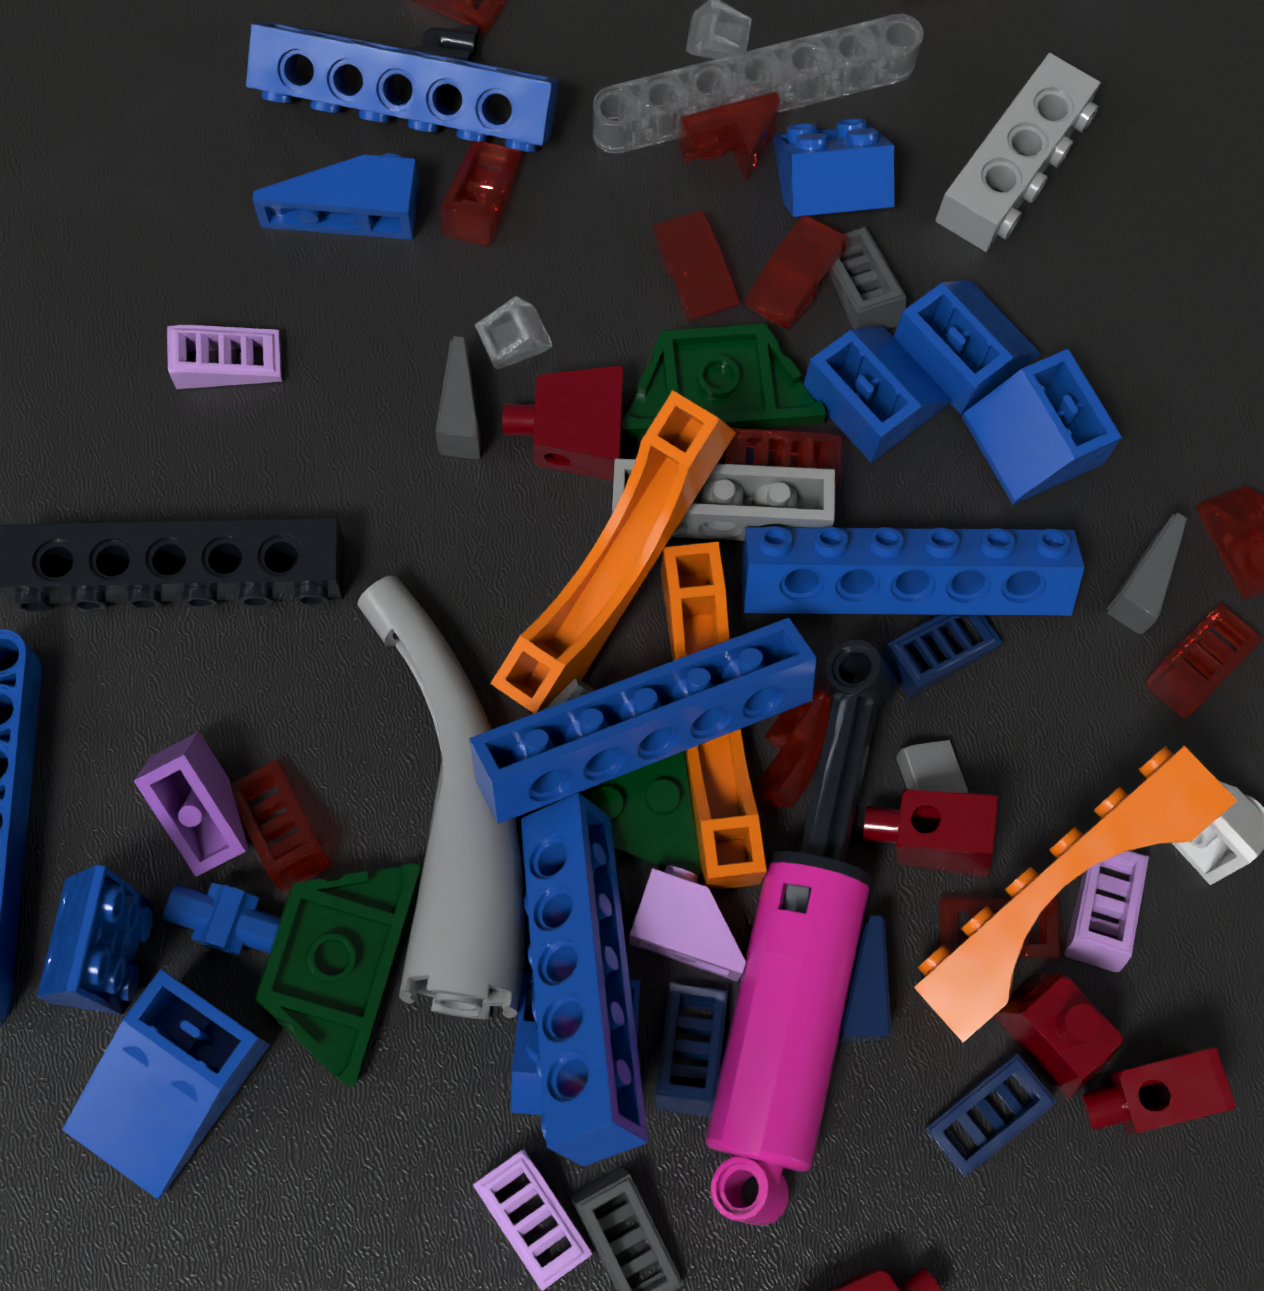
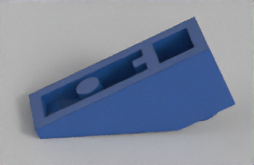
[252,154,420,240]

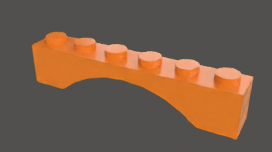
[490,390,736,713]
[660,542,767,891]
[914,746,1238,1042]

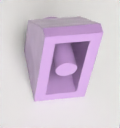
[628,866,746,982]

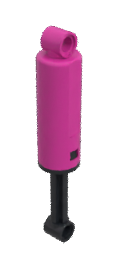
[705,639,897,1226]

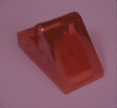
[679,91,780,181]
[1196,486,1264,600]

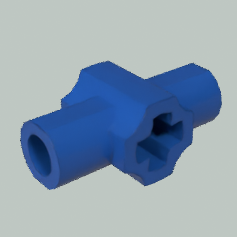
[163,883,281,956]

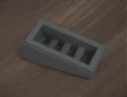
[819,227,906,330]
[435,336,481,459]
[1106,513,1187,634]
[570,1167,684,1291]

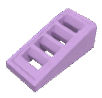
[167,325,282,389]
[1064,850,1149,972]
[473,1149,592,1291]

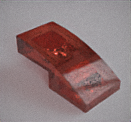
[652,210,740,322]
[745,216,847,330]
[752,690,831,809]

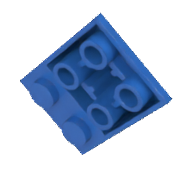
[37,865,153,1015]
[62,969,270,1200]

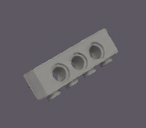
[935,52,1101,252]
[612,459,835,541]

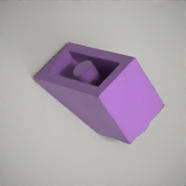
[134,731,248,877]

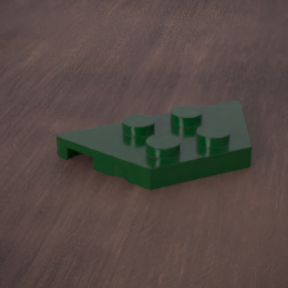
[621,324,826,439]
[579,751,702,879]
[254,863,421,1087]

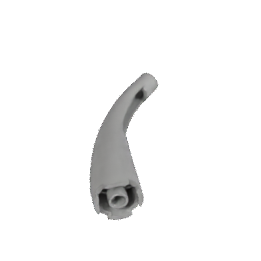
[357,575,526,1019]

